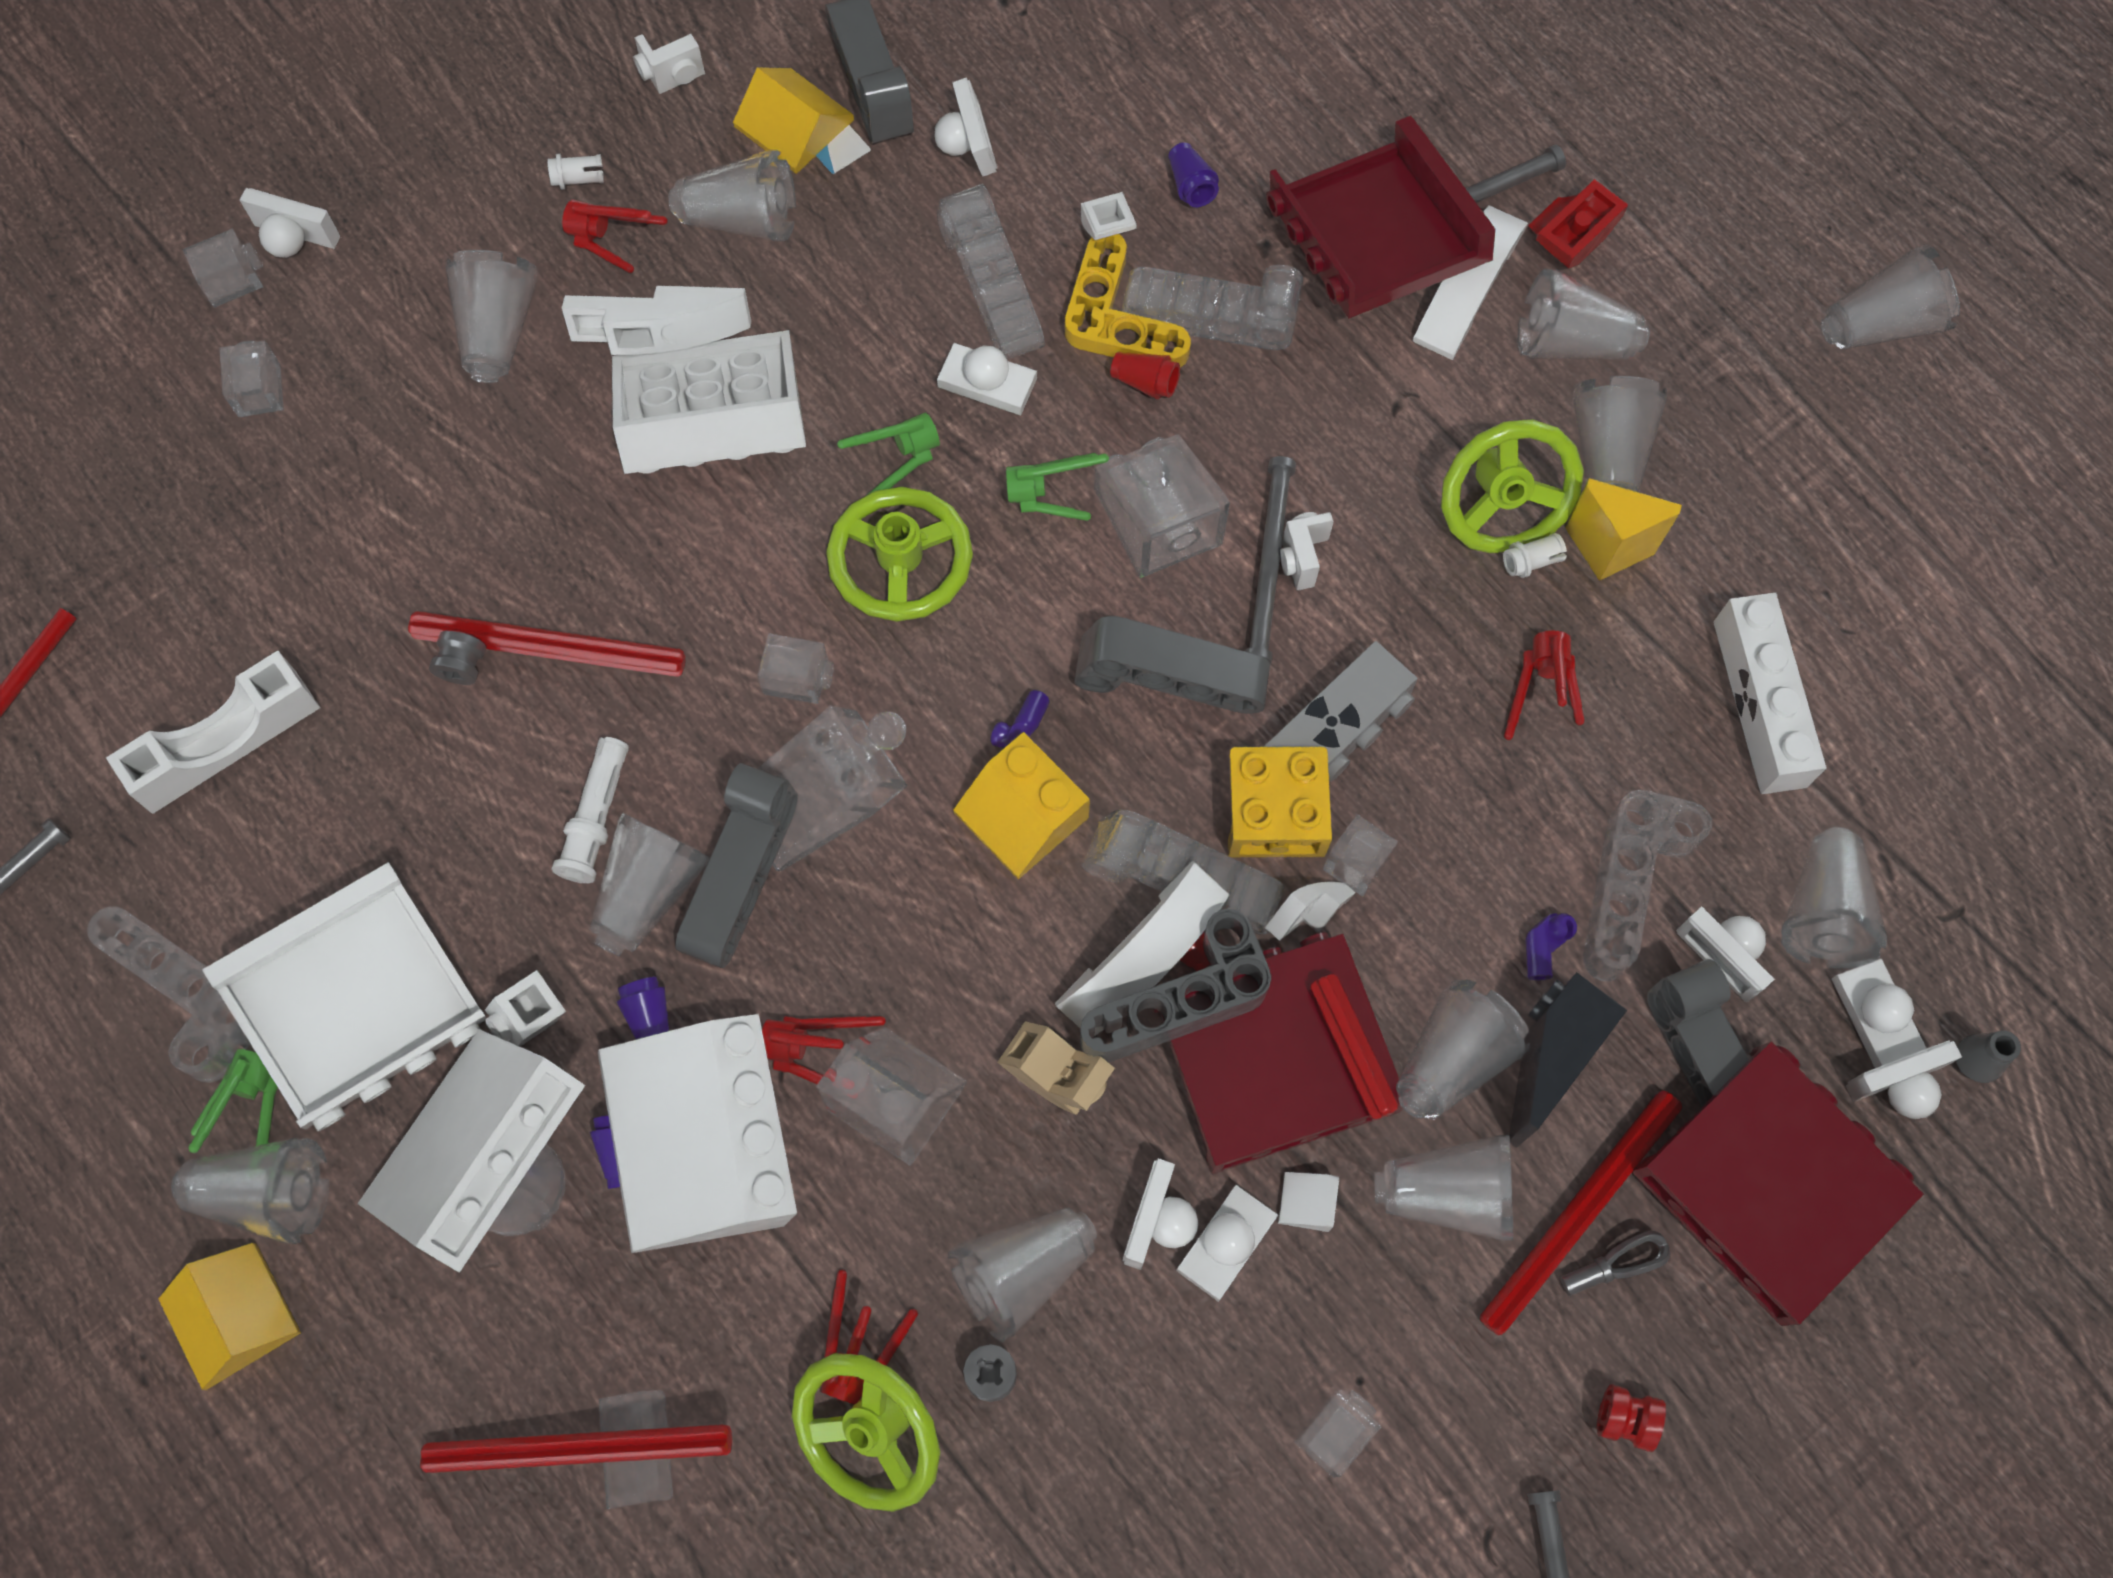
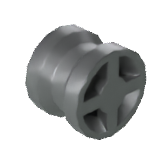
[429,631,486,685]
[963,1344,1017,1402]

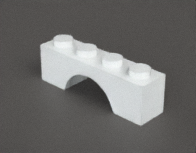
[106,651,321,814]

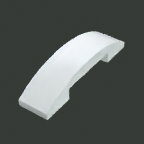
[1413,205,1528,360]
[1055,860,1230,1036]

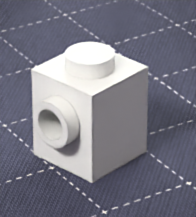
[485,970,566,1047]

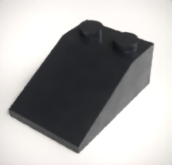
[1508,972,1627,1148]

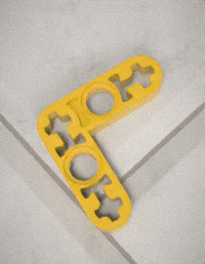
[1065,234,1191,368]

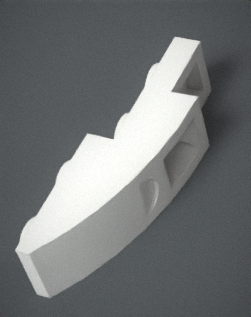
[562,286,751,355]

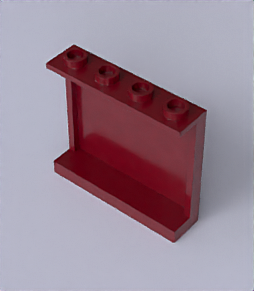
[1266,115,1496,319]
[1154,932,1409,1175]
[1632,1041,1924,1326]

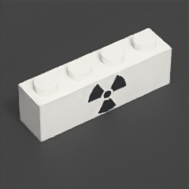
[1713,593,1826,794]

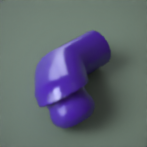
[990,690,1050,748]
[1525,913,1577,981]

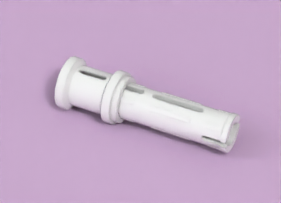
[551,737,629,883]

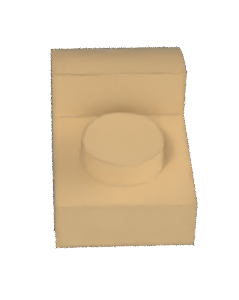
[997,1021,1115,1115]

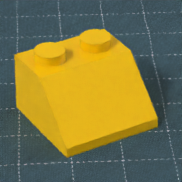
[953,732,1090,880]

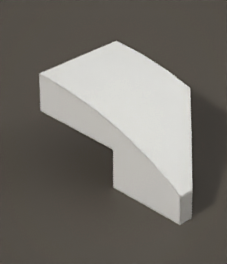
[1265,882,1356,941]

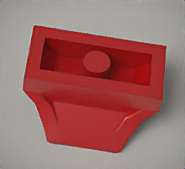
[1528,179,1628,268]

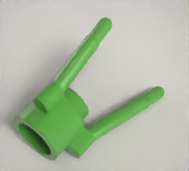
[837,412,940,495]
[1006,453,1109,521]
[189,1049,278,1168]

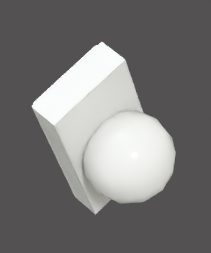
[935,77,997,177]
[240,188,340,258]
[937,343,1037,416]
[1676,906,1775,1002]
[1831,959,1927,1068]
[1846,1040,1962,1119]
[1122,1158,1198,1270]
[1176,1185,1278,1302]

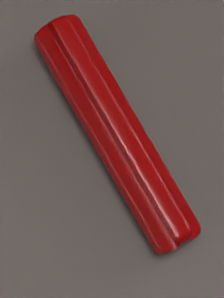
[1311,974,1399,1120]

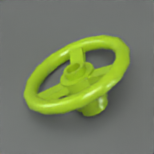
[1441,419,1584,553]
[826,487,973,622]
[792,1353,940,1512]

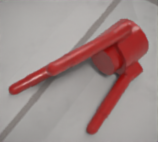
[562,199,668,273]
[1504,630,1585,740]
[762,1016,886,1099]
[820,1270,918,1405]

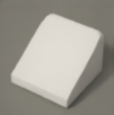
[1081,192,1136,240]
[1278,1172,1339,1232]

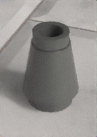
[1956,1031,2021,1083]

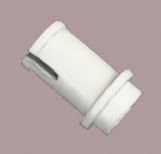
[548,154,604,190]
[1503,533,1567,578]

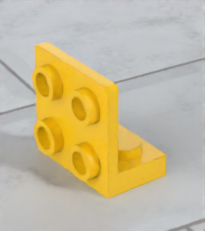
[1228,747,1332,857]

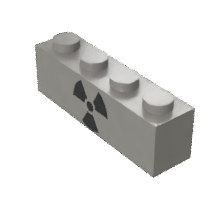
[1264,641,1418,782]

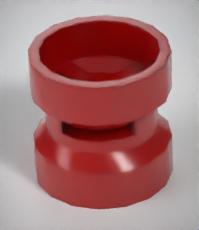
[1597,1384,1666,1452]

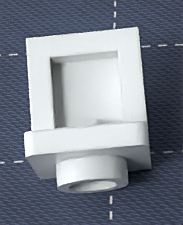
[633,34,705,94]
[1280,512,1334,590]

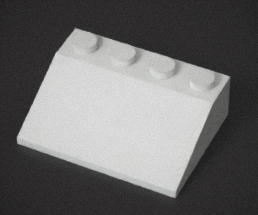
[612,330,806,474]
[598,1014,797,1253]

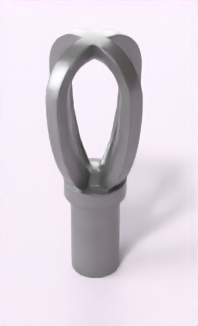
[1560,1231,1671,1296]

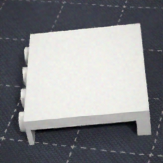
[202,862,486,1132]
[358,1029,585,1273]

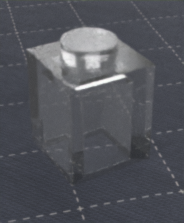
[182,229,264,308]
[220,341,284,417]
[757,633,834,704]
[1323,815,1398,897]
[1294,1390,1382,1479]

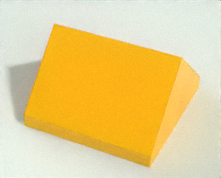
[733,67,854,174]
[1565,478,1682,581]
[158,1243,301,1390]

